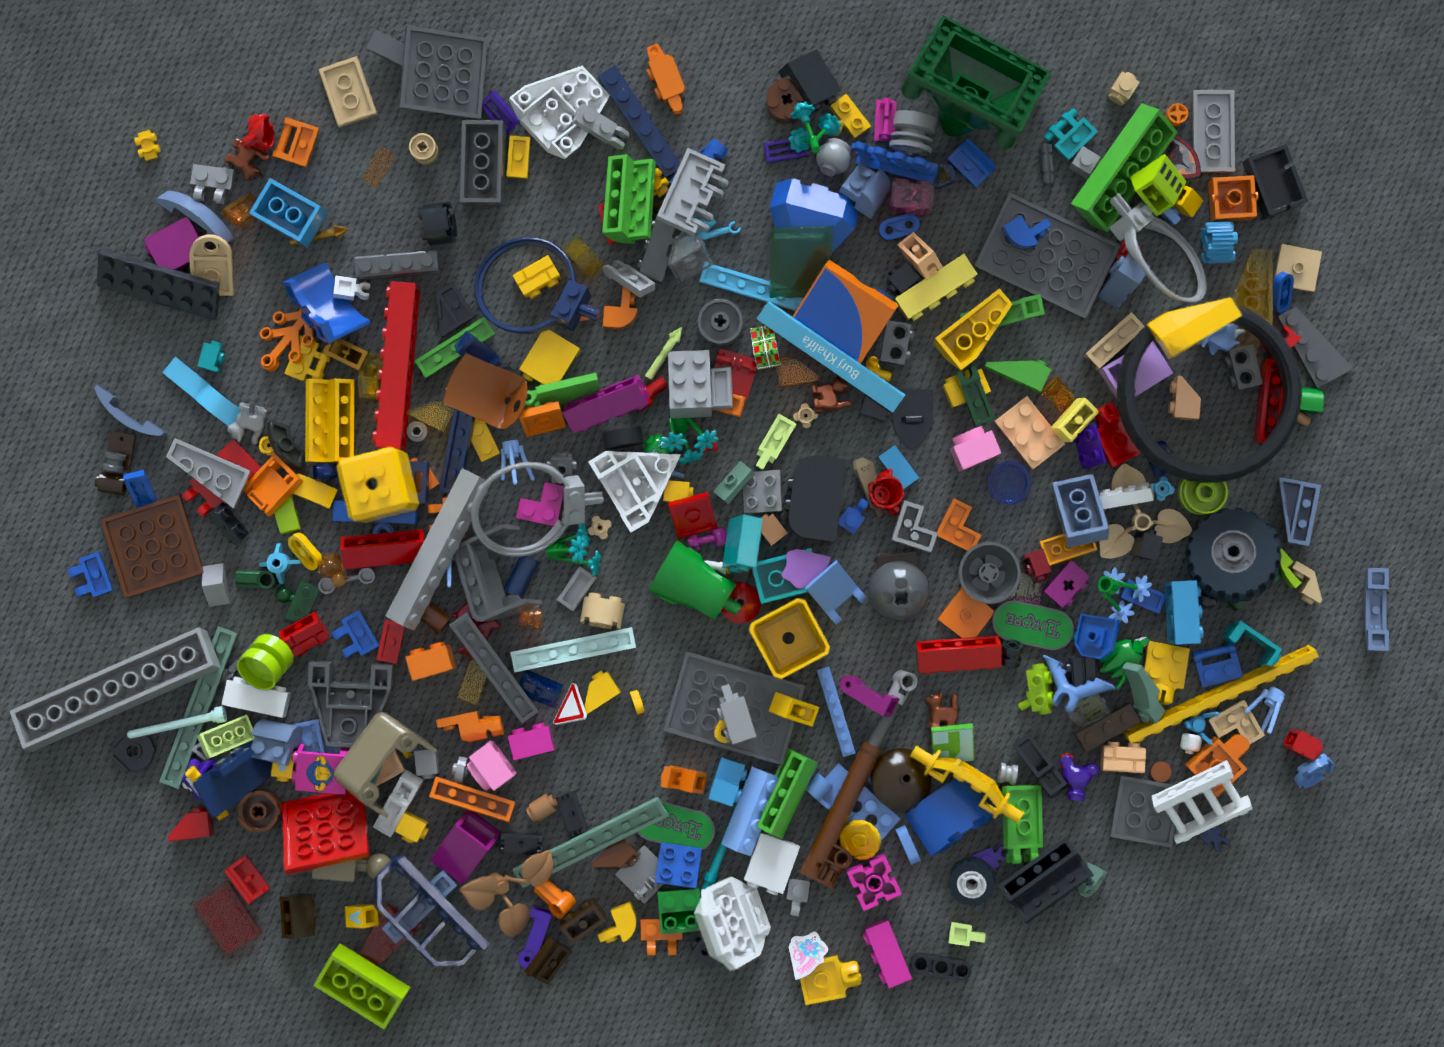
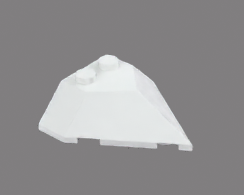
[588,451,681,533]

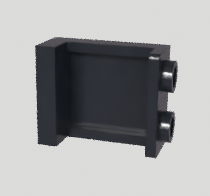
[778,49,842,113]

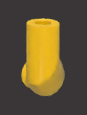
[866,356,892,382]

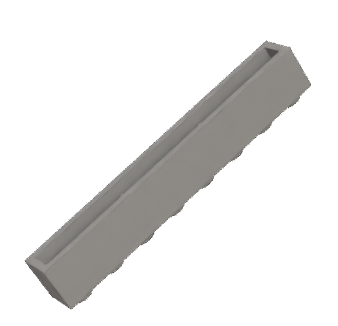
[386,468,491,631]

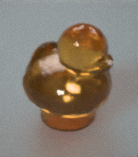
[319,553,348,588]

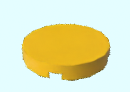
[840,820,881,860]

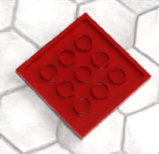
[282,790,369,875]

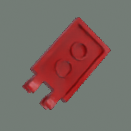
[182,439,261,517]

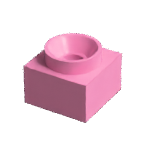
[949,426,1001,472]
[467,740,517,791]

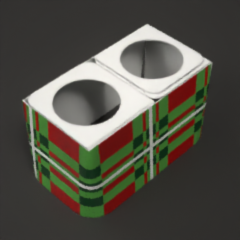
[750,326,780,370]

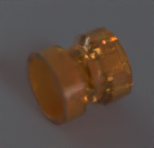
[519,608,542,629]

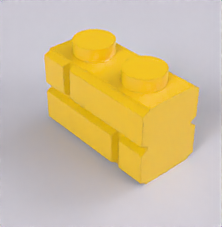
[512,255,561,299]

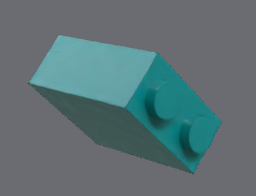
[722,515,763,574]

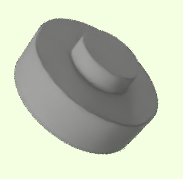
[452,757,469,784]

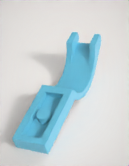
[162,357,240,426]

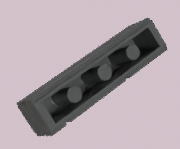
[355,250,441,280]

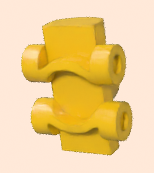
[134,130,160,161]
[654,168,670,197]

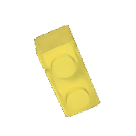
[1050,398,1099,442]

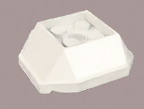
[694,877,771,970]

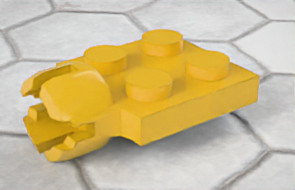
[1143,641,1190,705]
[800,955,861,1005]

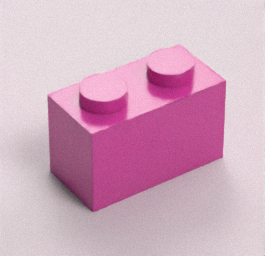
[508,722,555,760]

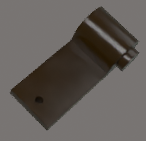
[95,430,136,496]

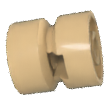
[409,133,439,165]

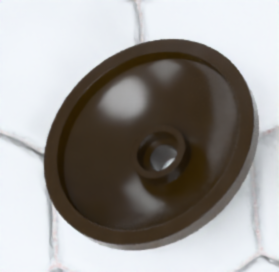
[871,748,932,811]

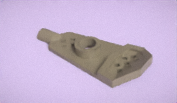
[853,458,883,518]

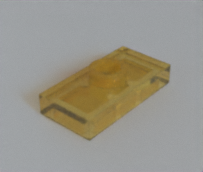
[457,659,487,705]

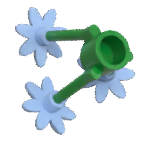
[1098,567,1152,623]

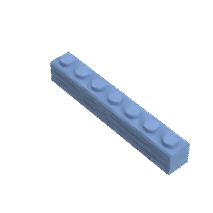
[816,666,855,757]

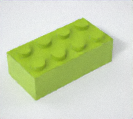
[313,944,411,1029]

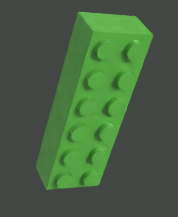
[1071,103,1178,232]

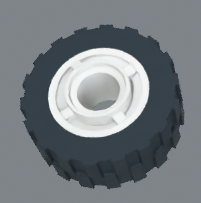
[949,857,996,906]

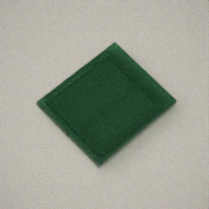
[769,226,833,298]

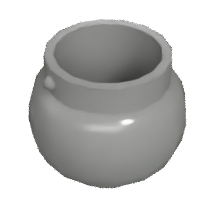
[816,138,851,176]

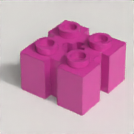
[846,853,902,911]

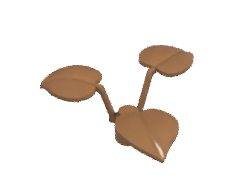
[460,850,553,937]

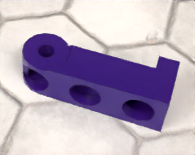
[518,905,552,968]

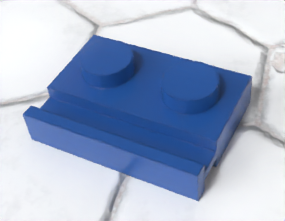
[947,138,997,189]

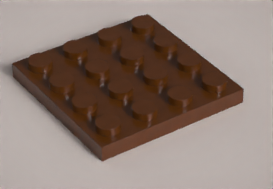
[100,495,204,598]

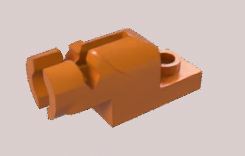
[436,711,504,742]

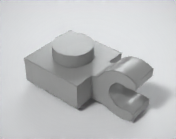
[786,878,810,916]

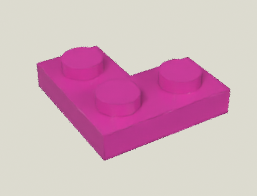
[516,482,565,526]

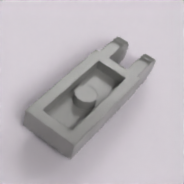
[572,103,630,149]
[603,260,655,297]

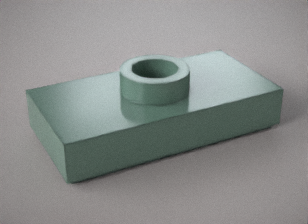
[713,461,755,504]

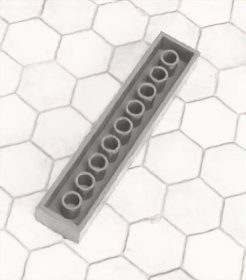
[10,627,221,752]

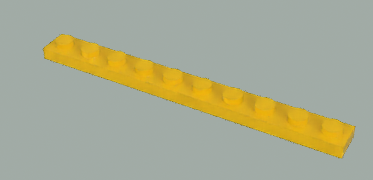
[1123,645,1319,743]

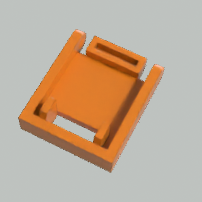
[243,453,304,516]

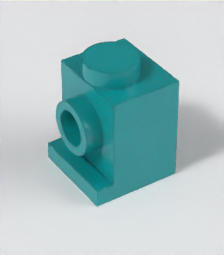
[197,341,226,373]

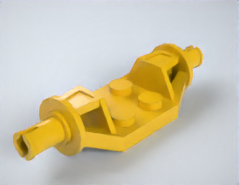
[910,746,1024,823]

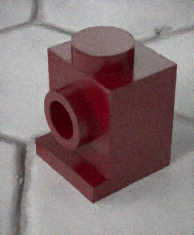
[1020,549,1052,583]

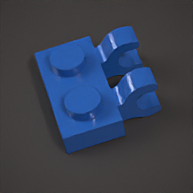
[67,552,114,598]
[331,610,379,658]

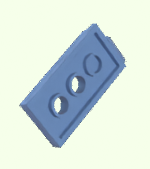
[806,763,900,840]

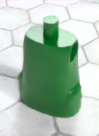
[648,540,742,620]

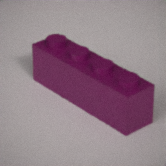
[562,375,649,433]

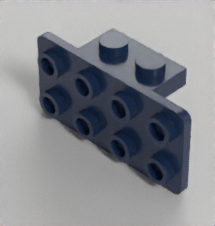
[193,740,272,817]

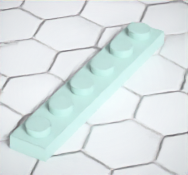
[510,627,636,672]

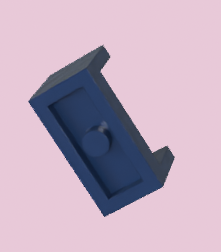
[454,331,502,367]

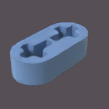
[895,825,921,865]

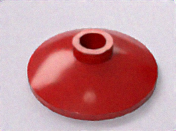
[721,582,761,624]

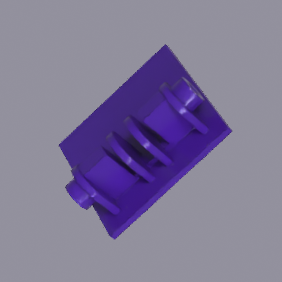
[1074,423,1106,469]

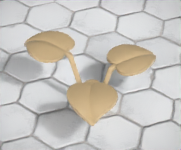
[1099,464,1192,558]

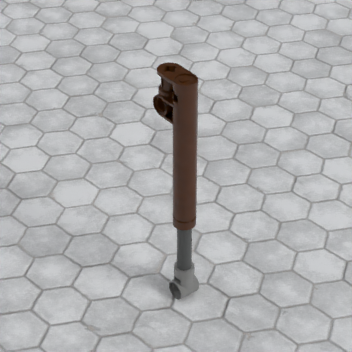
[799,670,917,890]

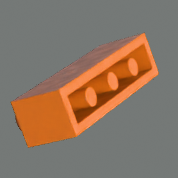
[429,777,516,823]

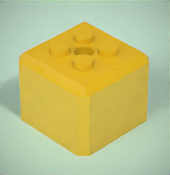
[337,447,419,523]
[749,598,830,679]

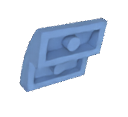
[294,719,341,754]

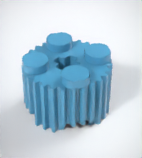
[1200,222,1238,264]

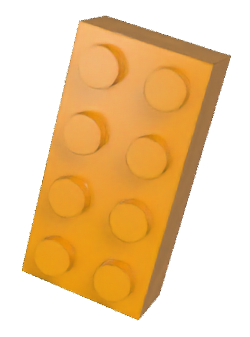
[1039,534,1097,567]

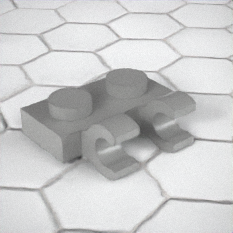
[190,164,235,204]

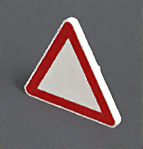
[553,683,587,725]

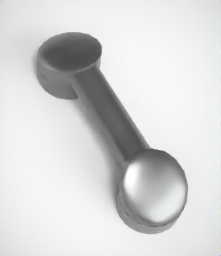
[318,567,376,594]

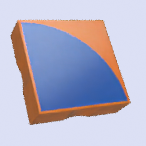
[792,260,899,364]

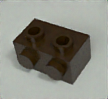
[279,893,315,939]
[560,898,606,945]

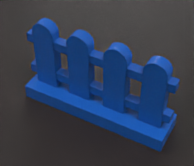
[851,142,940,186]

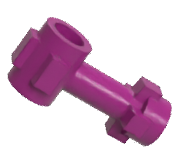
[687,527,727,551]

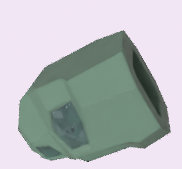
[1077,862,1107,898]

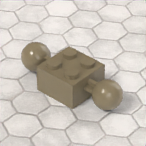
[283,853,393,882]

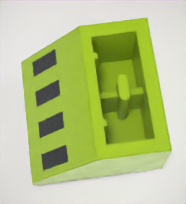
[1130,154,1186,217]

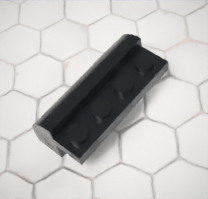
[998,837,1094,924]

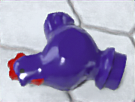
[1059,752,1099,801]

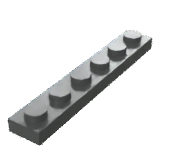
[450,613,539,723]

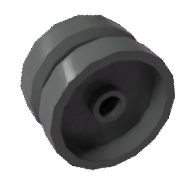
[698,299,743,347]

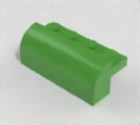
[603,154,656,244]
[757,748,818,839]

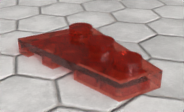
[358,904,424,966]

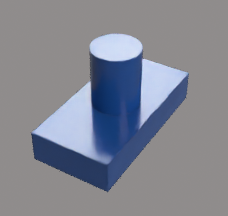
[123,470,157,508]

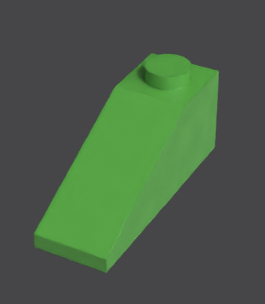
[983,360,1051,393]

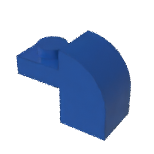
[1001,215,1051,249]

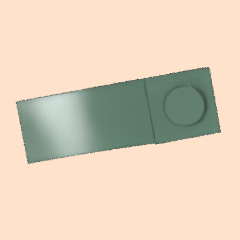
[1122,662,1165,724]

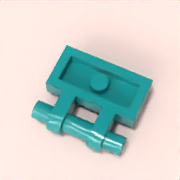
[1044,108,1098,161]

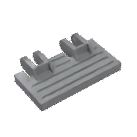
[656,148,728,236]

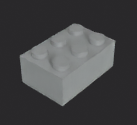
[668,350,712,418]

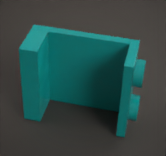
[1220,621,1282,667]

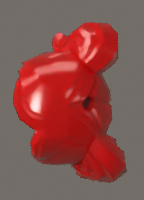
[240,114,275,152]
[868,468,904,516]

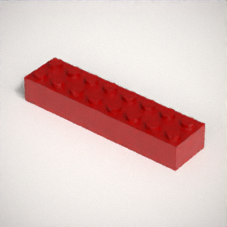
[373,281,421,452]

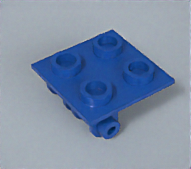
[655,842,702,889]

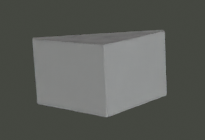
[202,563,230,607]

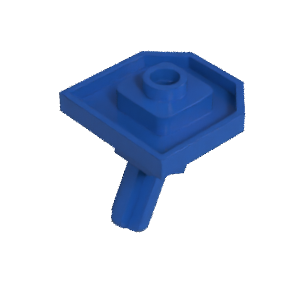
[1074,613,1120,660]

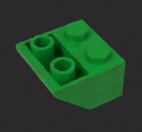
[658,886,700,934]

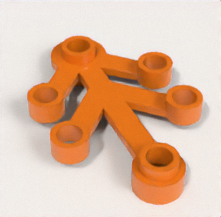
[260,309,316,372]

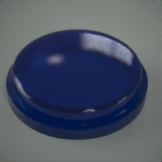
[987,461,1031,504]

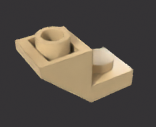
[1288,561,1322,605]

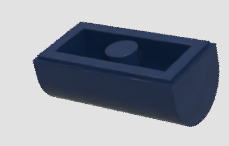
[504,556,539,599]

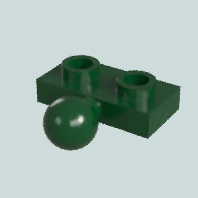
[275,580,320,622]

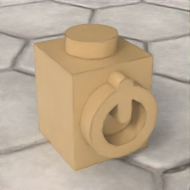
[1108,71,1139,105]

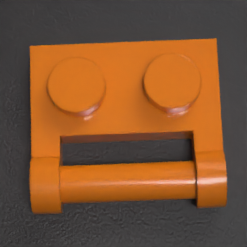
[272,117,320,168]

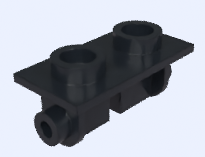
[208,502,249,545]

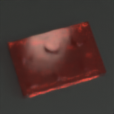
[193,881,263,956]

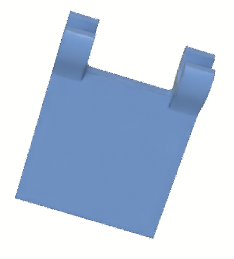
[805,561,867,625]

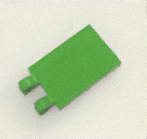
[525,373,601,408]
[1002,785,1043,864]

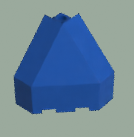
[770,178,859,273]

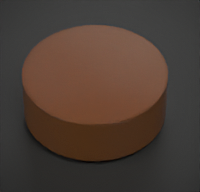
[1150,761,1172,782]

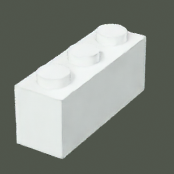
[221,677,291,718]

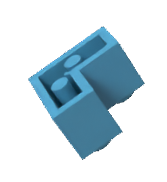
[708,756,748,806]

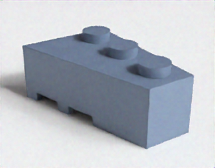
[1097,253,1151,309]

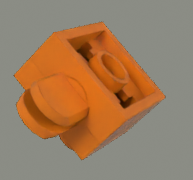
[1185,734,1250,797]

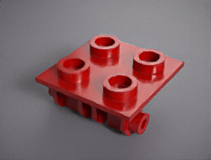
[710,348,757,399]

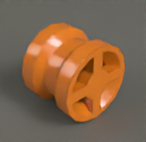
[1165,103,1188,127]

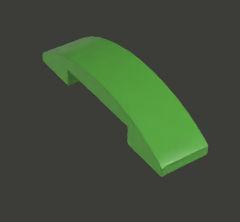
[960,294,1045,327]

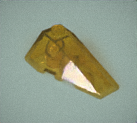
[1232,249,1273,333]

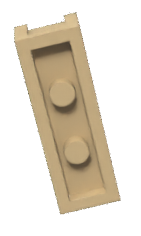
[1084,312,1145,371]

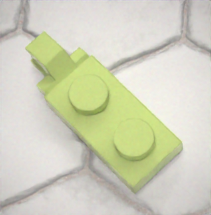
[756,414,796,470]

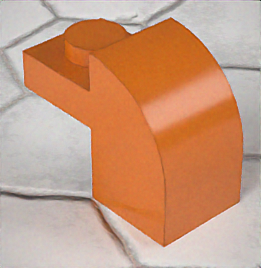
[603,287,638,330]
[660,765,708,794]

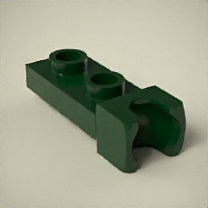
[954,366,995,426]

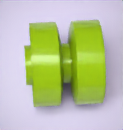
[1177,479,1228,515]
[237,634,294,690]

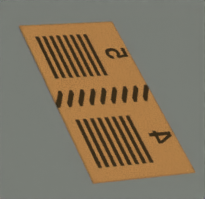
[361,146,396,188]

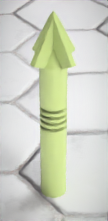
[645,327,682,380]

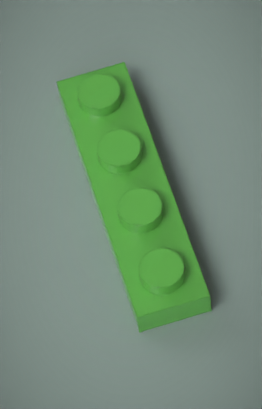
[415,317,496,379]

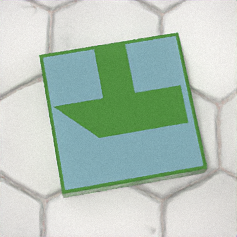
[931,723,974,762]

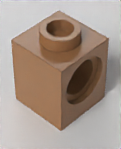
[761,513,788,546]

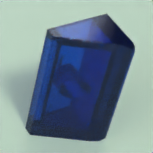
[519,670,563,708]

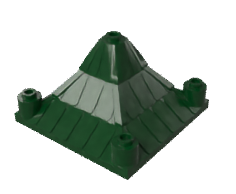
[901,15,1051,149]

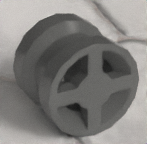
[102,452,126,472]

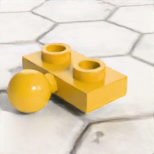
[829,94,871,139]

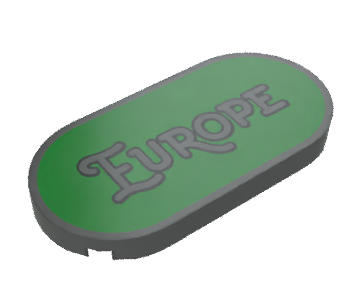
[992,600,1074,650]
[637,800,715,851]

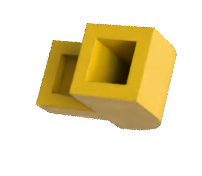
[597,901,637,943]

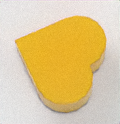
[630,690,645,715]

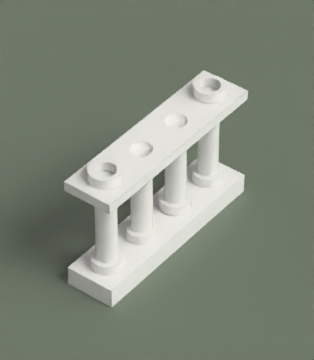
[1152,761,1252,844]

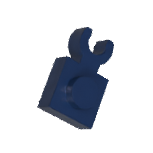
[1198,825,1230,853]

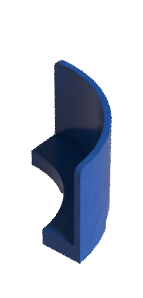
[282,263,371,343]
[906,769,1000,857]

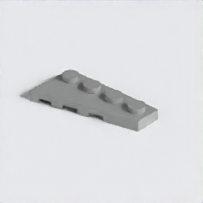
[166,438,252,509]

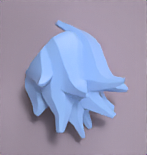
[1197,323,1245,355]

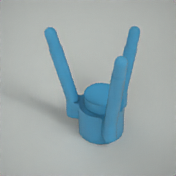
[1183,712,1219,745]

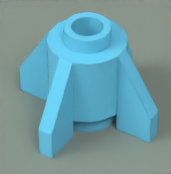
[259,543,302,584]

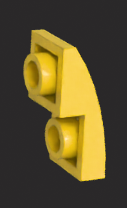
[292,473,337,509]

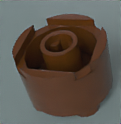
[766,78,805,124]
[238,789,283,832]

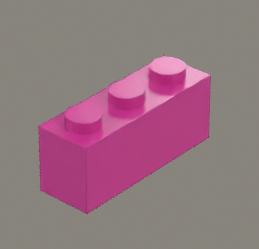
[862,918,912,988]

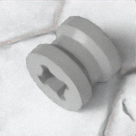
[998,763,1018,785]

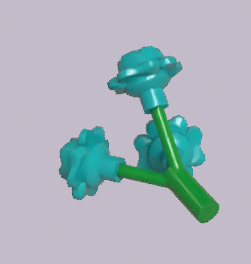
[788,102,841,153]

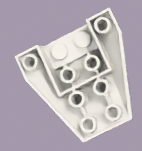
[509,66,610,159]

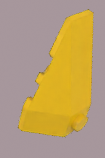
[933,288,1012,371]
[1147,298,1242,360]

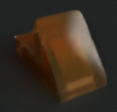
[221,192,257,228]
[1040,376,1076,414]

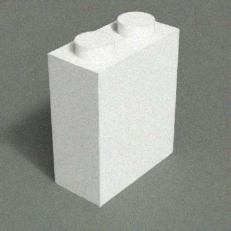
[744,831,800,895]

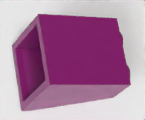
[430,810,501,885]

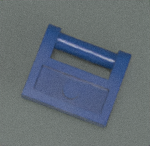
[1192,642,1243,688]

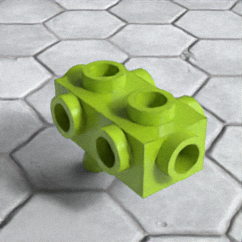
[1018,663,1054,714]

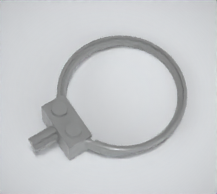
[1109,194,1207,304]
[471,462,604,557]

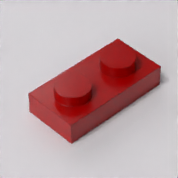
[376,620,406,664]

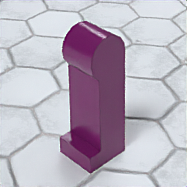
[840,676,900,717]

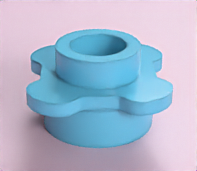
[1152,476,1175,501]

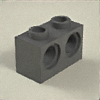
[879,320,914,367]
[1223,344,1263,392]

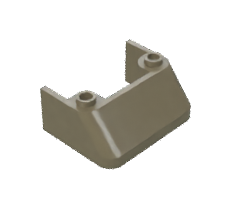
[334,712,437,818]

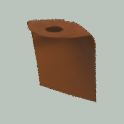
[443,354,527,429]

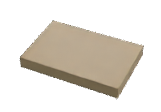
[318,56,378,128]

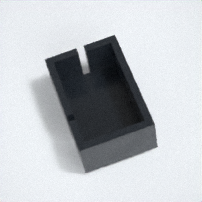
[1242,144,1308,220]

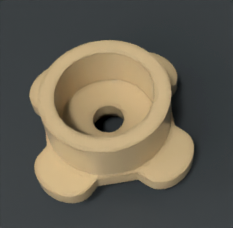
[793,403,818,428]
[588,516,612,539]

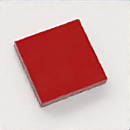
[668,492,718,539]

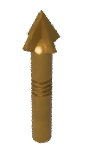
[289,225,349,246]

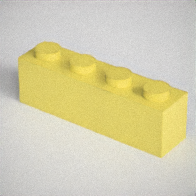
[894,254,977,321]

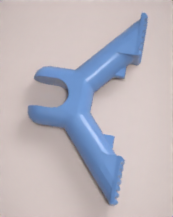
[1043,655,1115,712]

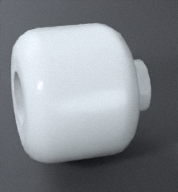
[1180,733,1202,754]

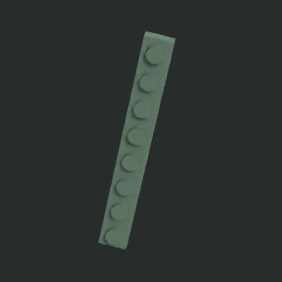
[159,626,239,789]
[513,797,668,888]

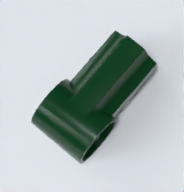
[235,570,279,589]

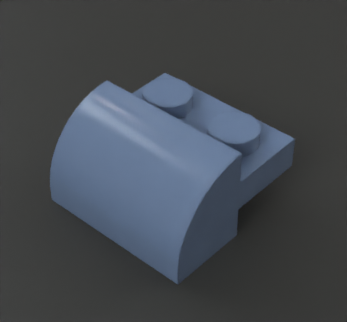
[839,163,891,219]
[251,719,304,766]

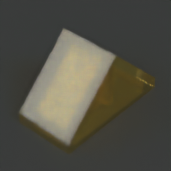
[562,236,604,280]

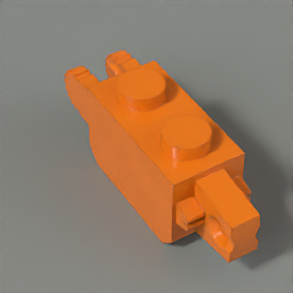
[646,43,685,115]

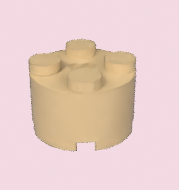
[580,593,625,630]

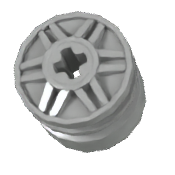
[889,110,937,156]

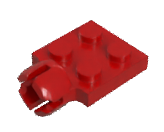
[1094,402,1140,468]

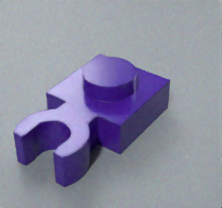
[972,845,1006,869]

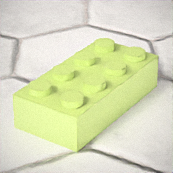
[197,715,254,759]

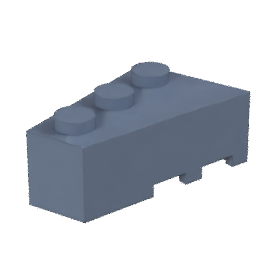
[1278,477,1321,548]

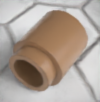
[526,793,558,823]

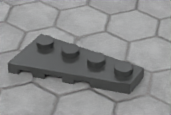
[1276,307,1353,389]

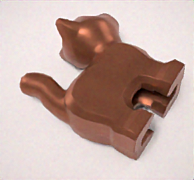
[224,138,270,181]
[812,377,852,414]
[925,692,958,728]

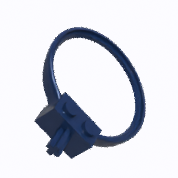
[474,237,601,334]

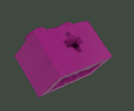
[1041,560,1090,608]

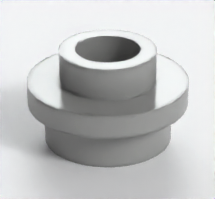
[407,421,428,442]

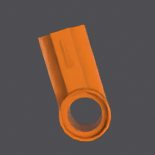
[533,879,576,919]

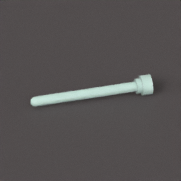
[127,706,227,739]

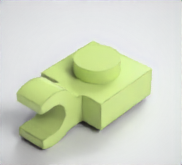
[948,922,986,946]

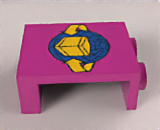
[292,744,350,795]

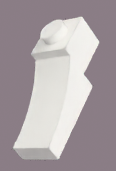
[373,770,424,838]

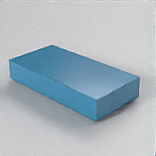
[878,445,919,489]

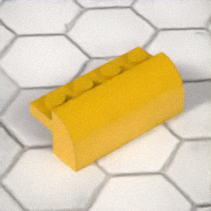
[305,378,354,463]

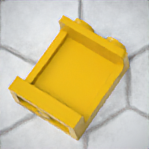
[519,330,581,386]

